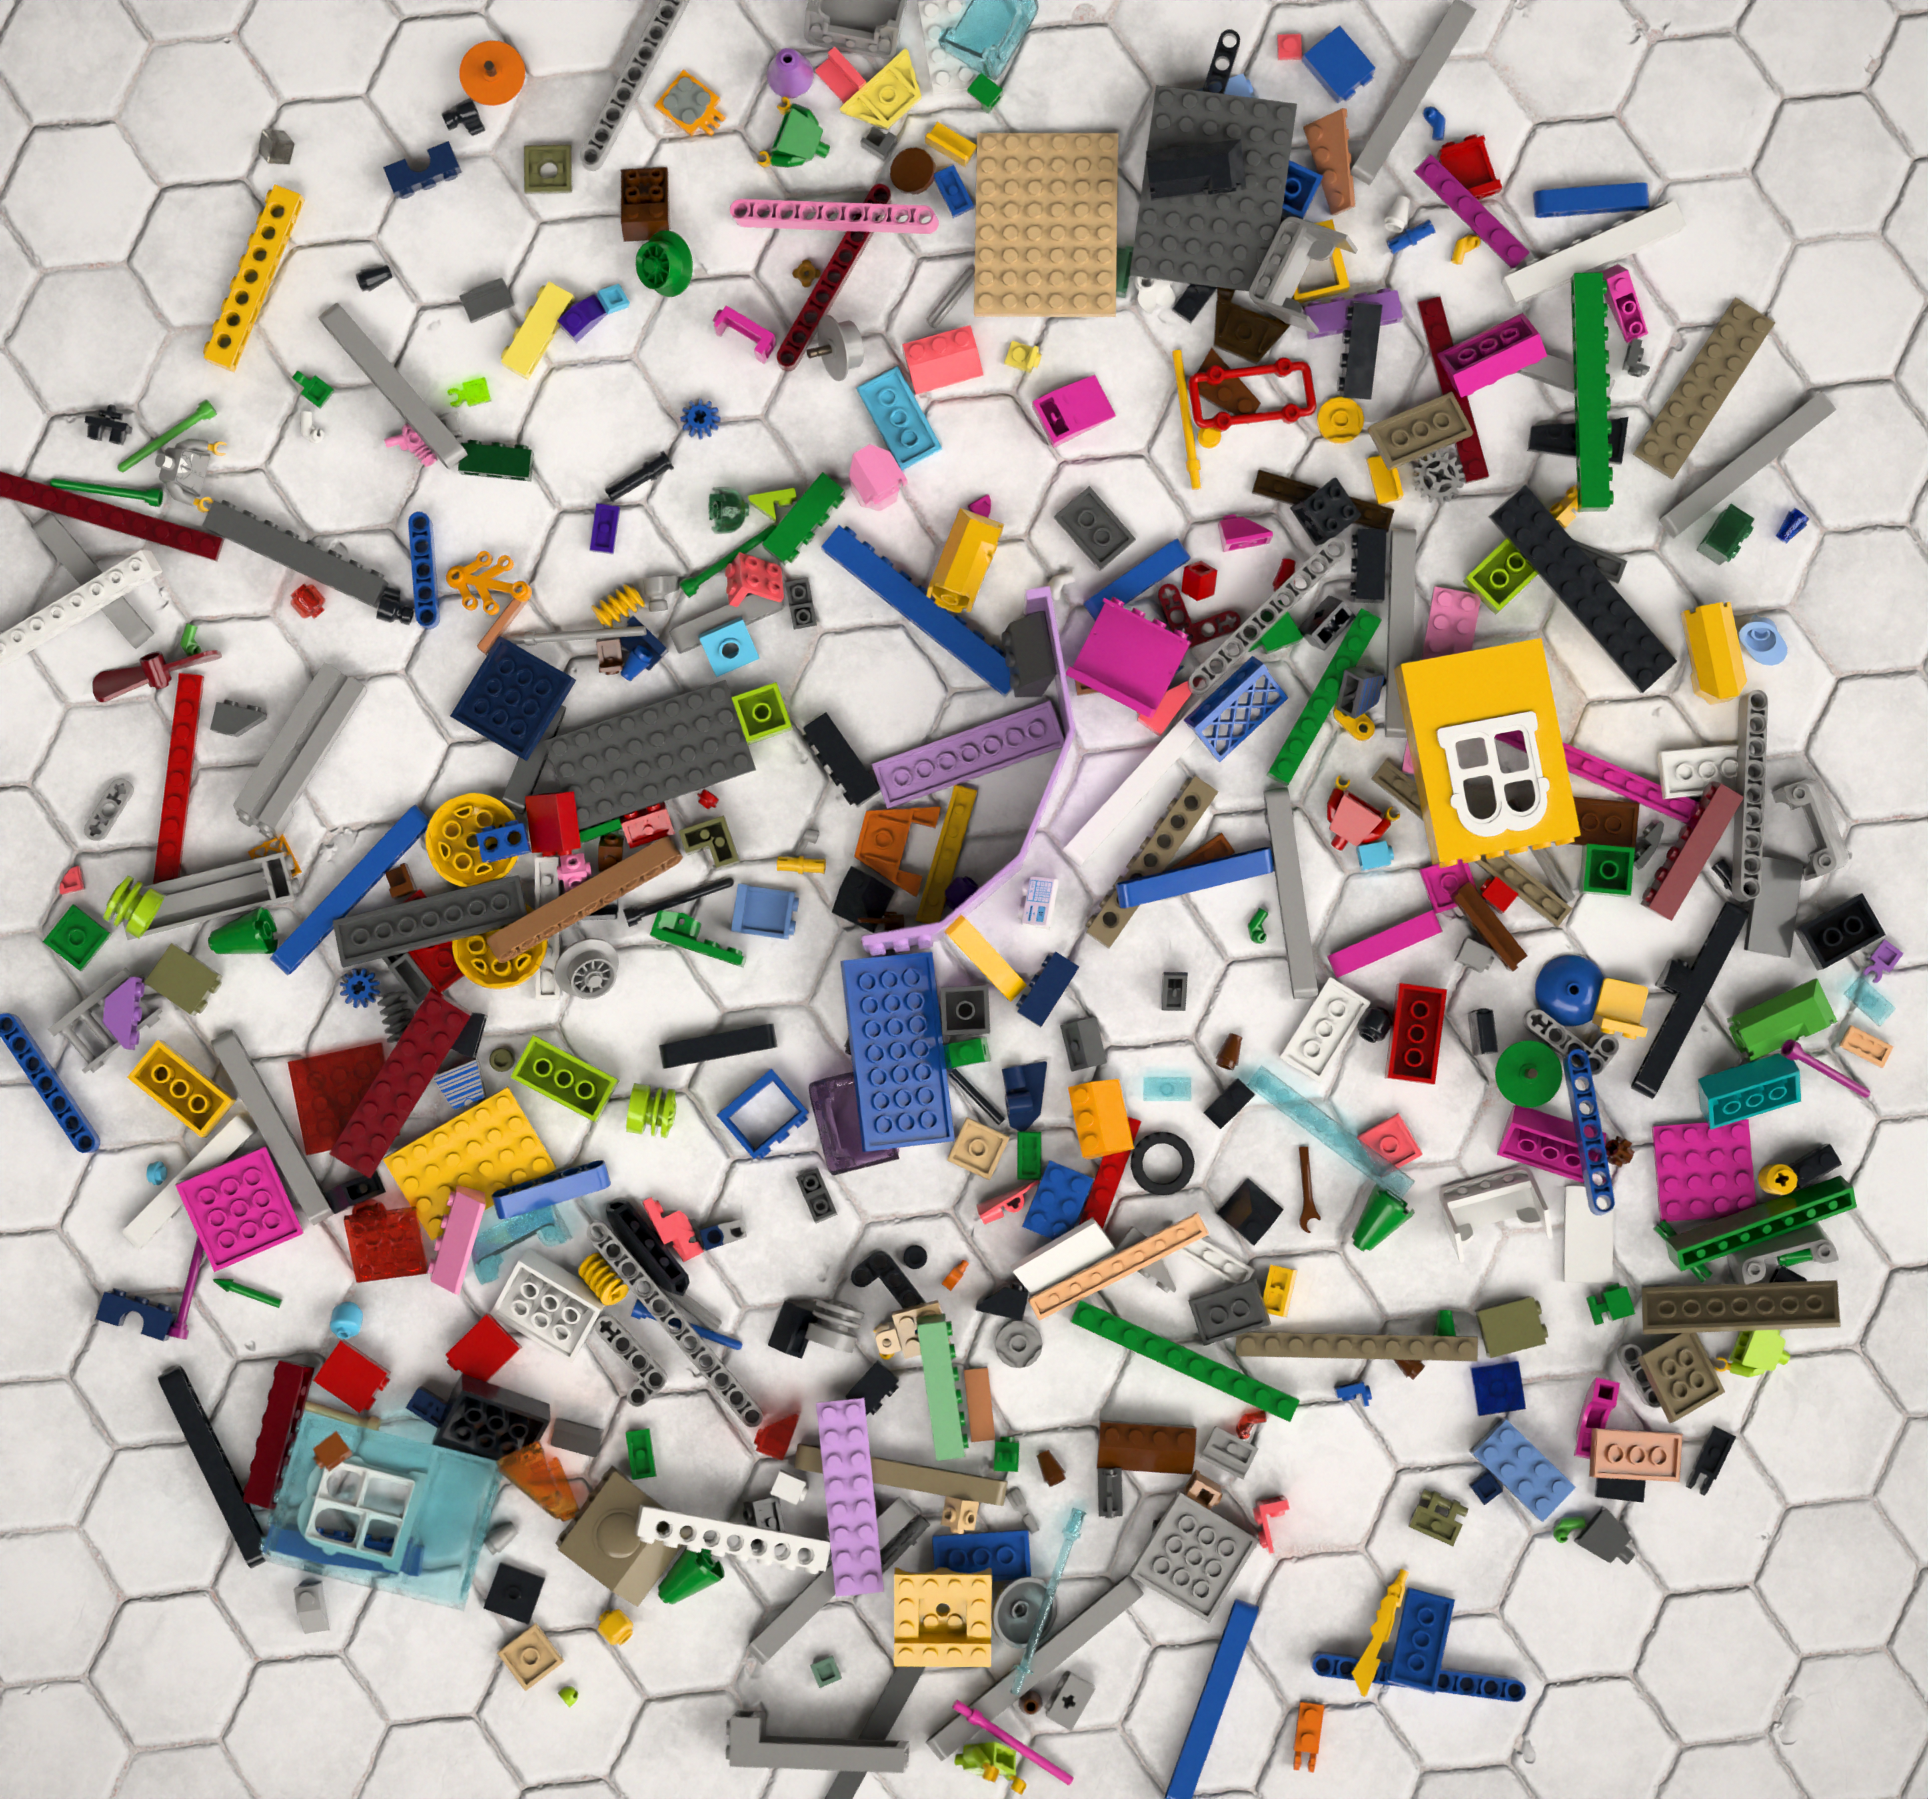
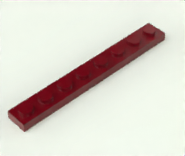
[1417,296,1489,484]

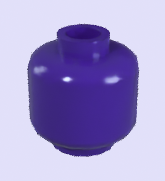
[945,876,980,911]

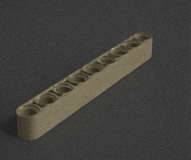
[793,1444,1008,1506]

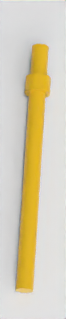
[1172,350,1201,490]

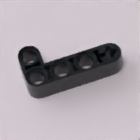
[851,1251,927,1309]

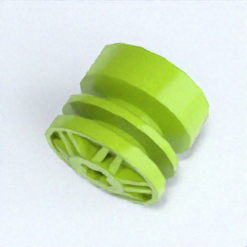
[103,876,165,939]
[626,1083,677,1138]

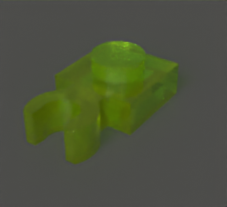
[447,377,492,408]

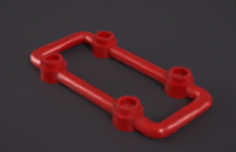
[1188,357,1316,432]

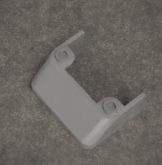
[1249,217,1358,334]

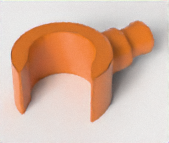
[941,1260,969,1291]

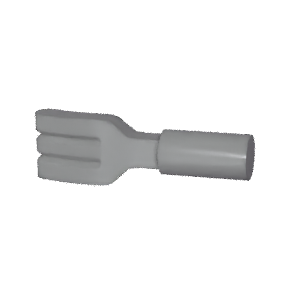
[1006,1487,1039,1535]

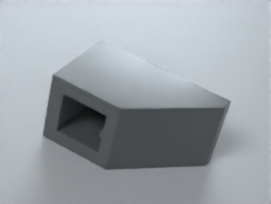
[210,700,267,737]

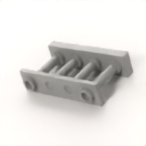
[48,968,163,1074]

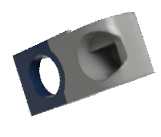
[699,1219,747,1251]

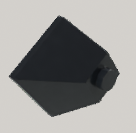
[832,866,895,933]
[1216,1178,1284,1246]

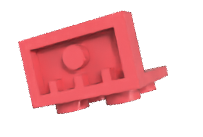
[1252,1495,1289,1554]

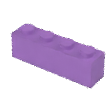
[1303,288,1403,340]

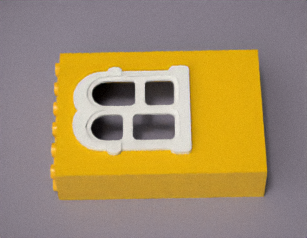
[1394,638,1581,868]

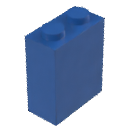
[1302,25,1376,104]

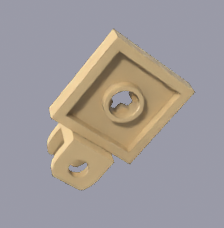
[875,1300,951,1359]

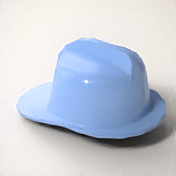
[1739,615,1787,666]

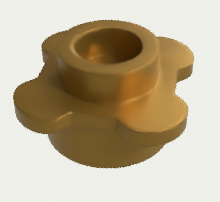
[792,259,821,288]

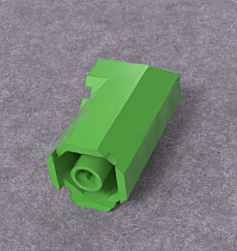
[1727,978,1838,1062]

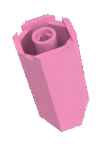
[849,444,908,511]

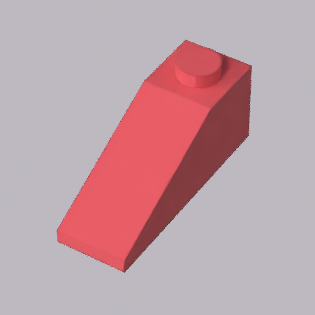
[1137,677,1202,737]

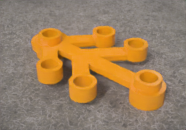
[446,551,532,615]

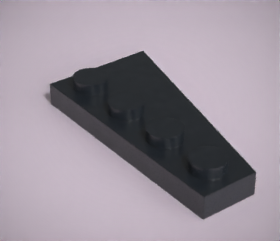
[1527,417,1628,465]

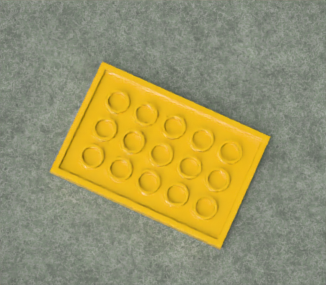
[383,1086,557,1241]

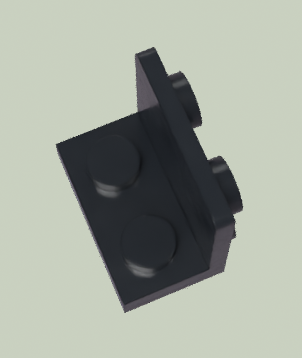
[1290,477,1361,546]

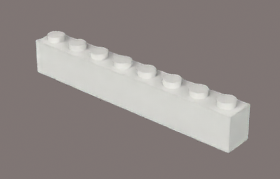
[1501,201,1687,307]

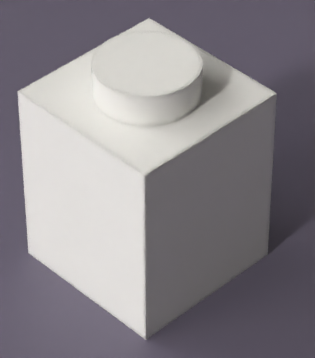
[770,1470,809,1505]

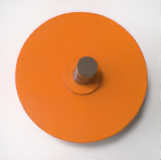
[459,41,525,106]

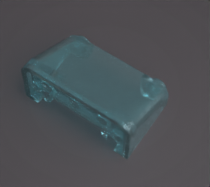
[938,0,1038,80]
[471,1204,573,1285]

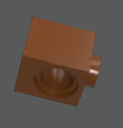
[312,1431,353,1472]

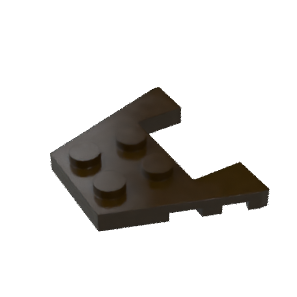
[1213,288,1305,364]

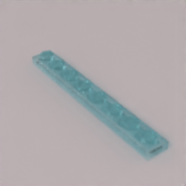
[1247,1065,1415,1201]

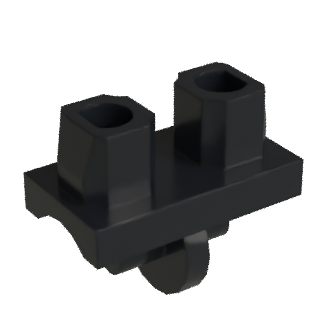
[84,404,132,445]

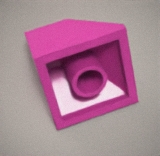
[1218,514,1273,552]

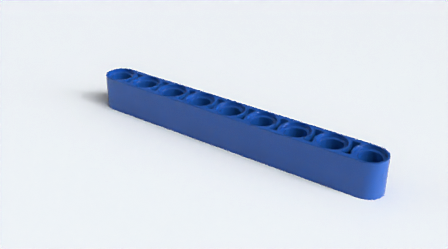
[270,805,431,976]
[1164,1598,1259,1799]
[1310,1651,1526,1702]

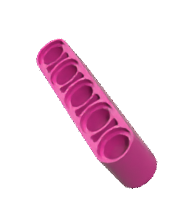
[1327,910,1443,978]

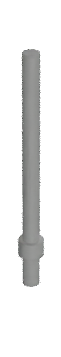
[507,626,647,646]

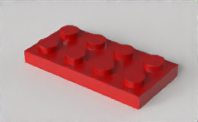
[401,889,465,993]

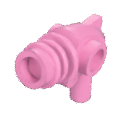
[384,424,437,467]

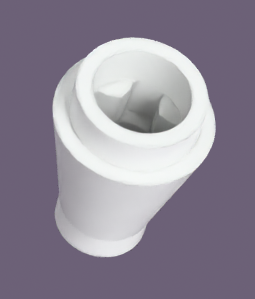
[1384,196,1410,233]

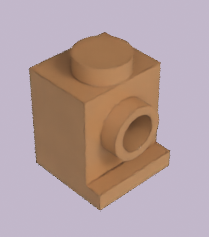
[1183,1470,1222,1510]

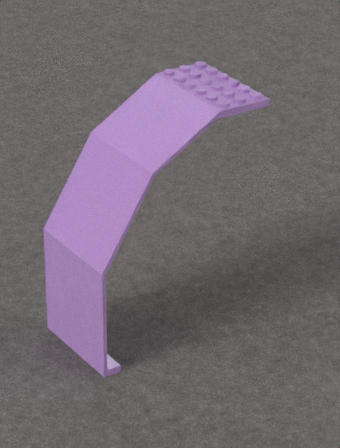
[862,586,1075,957]

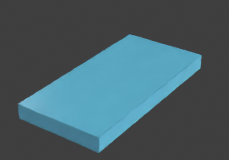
[856,366,942,471]

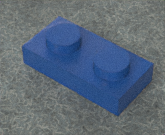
[934,165,974,218]

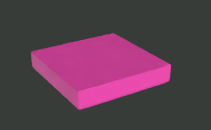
[1419,859,1478,914]

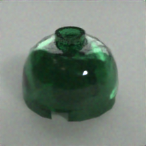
[708,487,749,534]

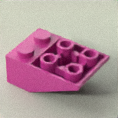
[1032,375,1116,448]

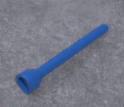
[631,1299,742,1350]

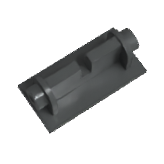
[1098,1468,1123,1518]

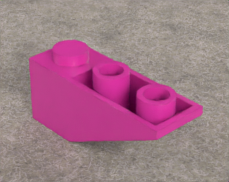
[1598,264,1648,343]

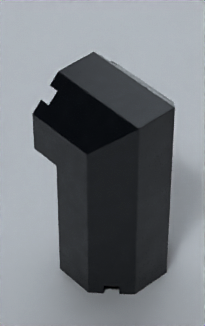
[1146,139,1246,201]

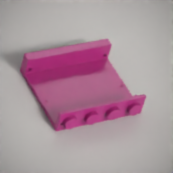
[1065,597,1191,719]

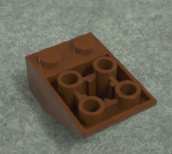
[621,167,671,242]

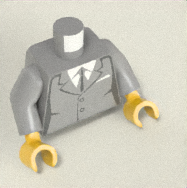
[155,439,227,513]

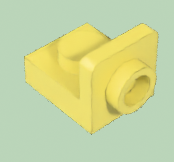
[1004,341,1042,373]

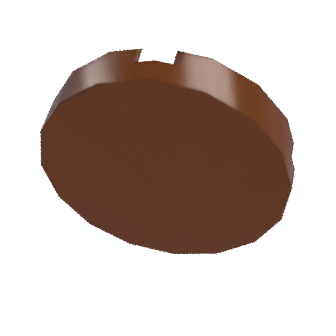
[890,147,936,195]

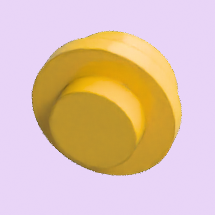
[1197,428,1221,449]

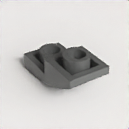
[785,577,817,630]
[1634,821,1664,870]
[796,1168,838,1224]

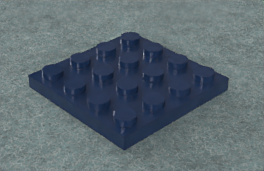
[450,636,576,761]

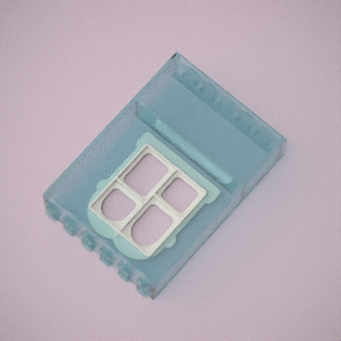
[260,1413,504,1612]

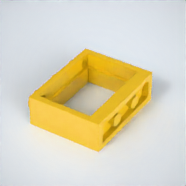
[1292,219,1350,304]

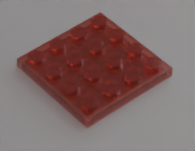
[288,1042,401,1156]

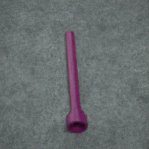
[1781,1039,1870,1098]
[168,1236,204,1340]

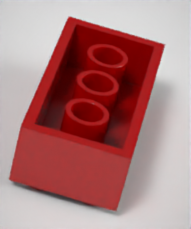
[1384,983,1447,1085]

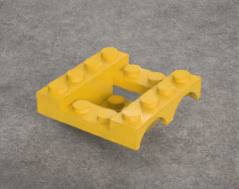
[894,1568,992,1667]

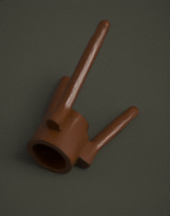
[858,911,904,944]

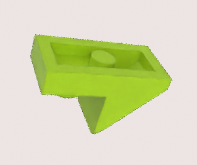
[748,488,797,523]

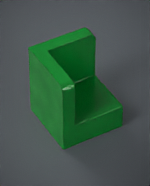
[967,73,1003,114]

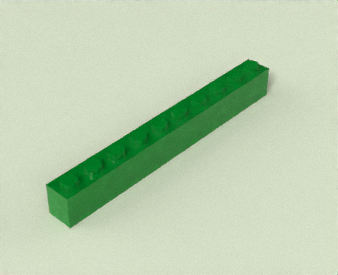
[1571,273,1614,512]
[1070,1300,1300,1422]

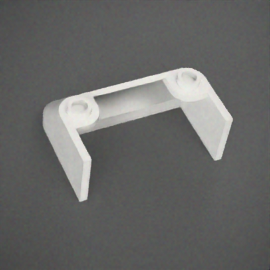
[1439,1167,1553,1263]

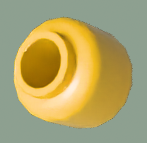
[597,1609,633,1645]

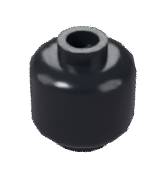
[1357,1006,1392,1043]

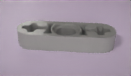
[84,779,133,841]

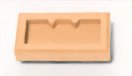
[1839,1025,1893,1068]

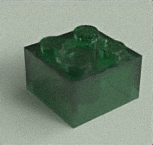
[1696,504,1755,565]

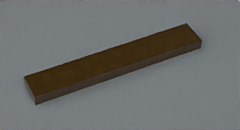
[1252,470,1394,533]

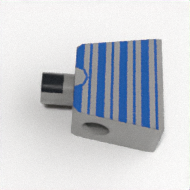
[433,1058,486,1110]

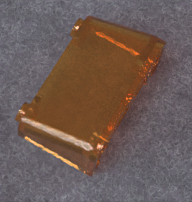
[496,1441,580,1522]

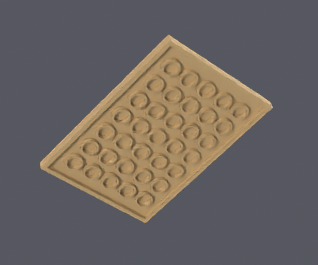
[974,133,1118,317]

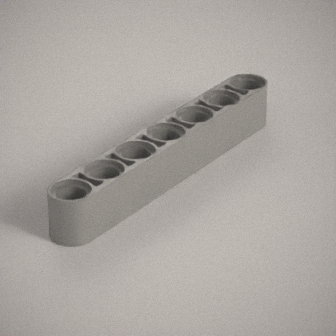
[31,511,154,649]

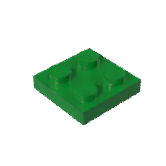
[43,905,112,971]

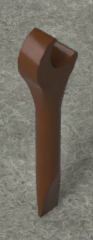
[1299,1146,1321,1233]

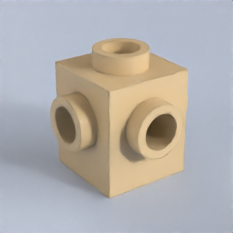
[941,1496,979,1534]

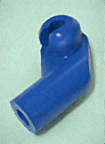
[1423,106,1446,141]

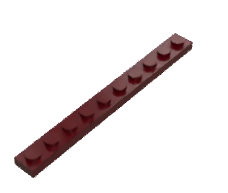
[0,471,224,562]

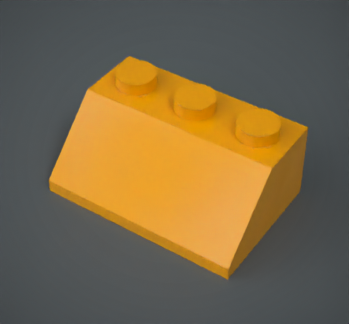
[1068,1079,1134,1160]

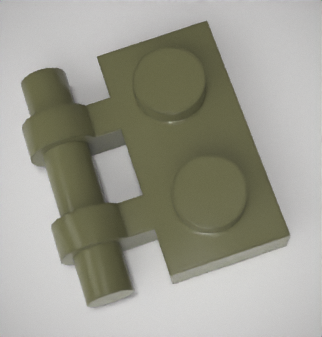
[1408,1489,1469,1546]

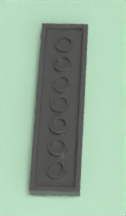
[333,875,528,968]

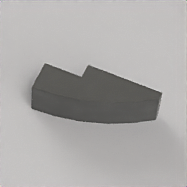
[382,952,436,1005]

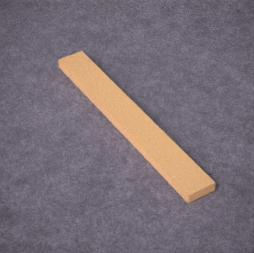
[1028,1212,1209,1321]

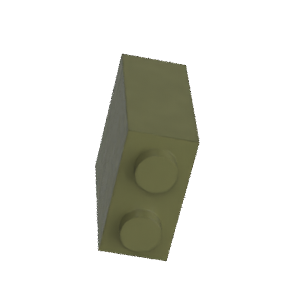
[144,943,223,1016]
[1475,1296,1548,1358]

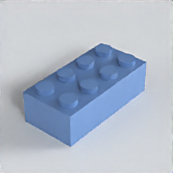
[1470,1417,1576,1522]

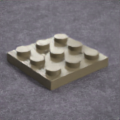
[1637,1333,1725,1423]

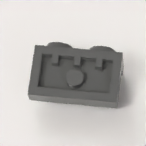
[743,1496,785,1550]

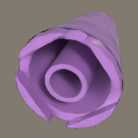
[767,48,814,99]

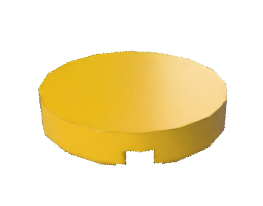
[1317,396,1364,444]

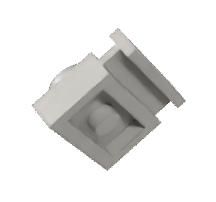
[1200,1426,1259,1479]

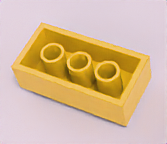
[127,1040,237,1138]

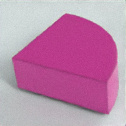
[968,494,991,518]

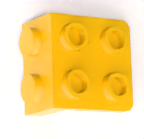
[1592,977,1648,1040]

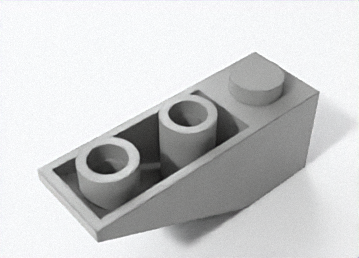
[1116,1227,1177,1293]

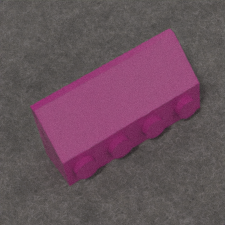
[1437,313,1547,398]
[1497,1105,1606,1183]

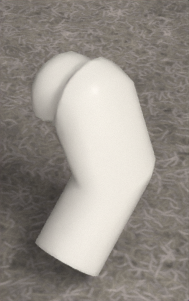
[1047,571,1075,601]

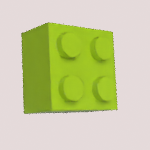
[732,682,793,745]

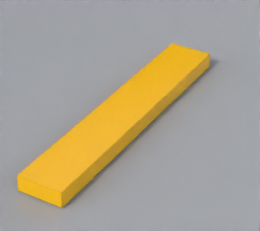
[915,785,978,925]
[944,914,1027,1002]

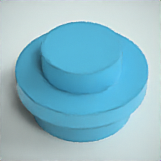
[146,1161,167,1185]

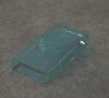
[1843,976,1896,1026]
[1143,1077,1191,1101]

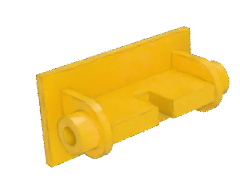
[1549,484,1580,529]

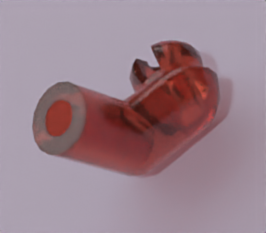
[1236,1410,1267,1439]

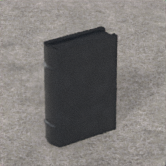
[1468,1008,1498,1056]

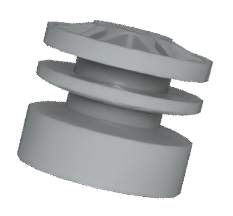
[805,1298,865,1353]

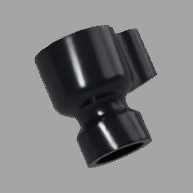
[442,98,485,136]
[376,586,414,625]

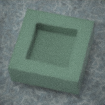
[810,1655,842,1688]

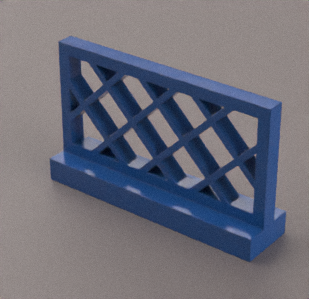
[1184,656,1288,762]

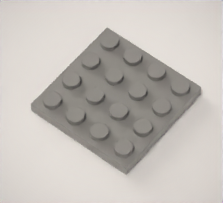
[1128,1491,1259,1623]

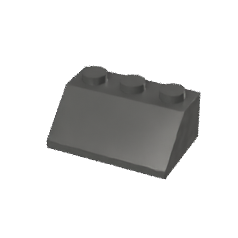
[1001,611,1057,697]

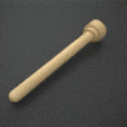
[304,1401,381,1437]

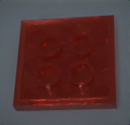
[344,1206,428,1283]

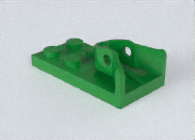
[650,910,746,968]

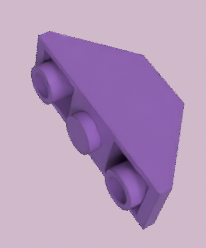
[103,977,144,1050]

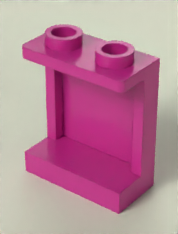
[713,305,777,364]

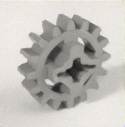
[1412,451,1465,504]

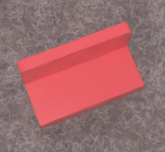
[815,47,866,103]

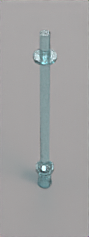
[1010,1508,1087,1696]

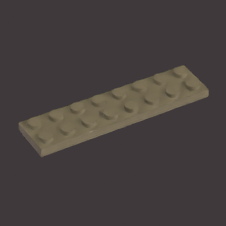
[1633,297,1775,480]
[1642,1280,1841,1334]

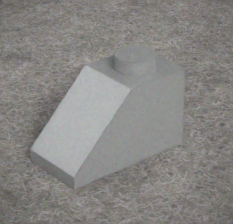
[294,1582,329,1634]

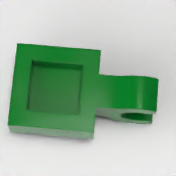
[292,370,335,409]

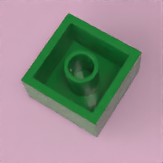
[1579,844,1635,897]

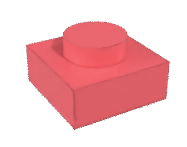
[1277,34,1302,60]

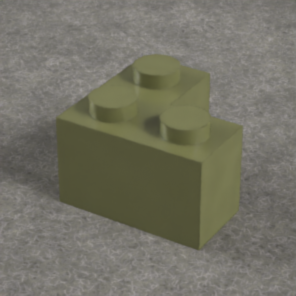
[679,815,740,870]

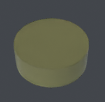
[489,1048,514,1072]

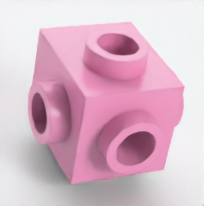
[557,853,592,892]

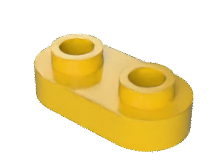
[1333,705,1375,741]

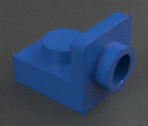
[1334,1381,1372,1407]

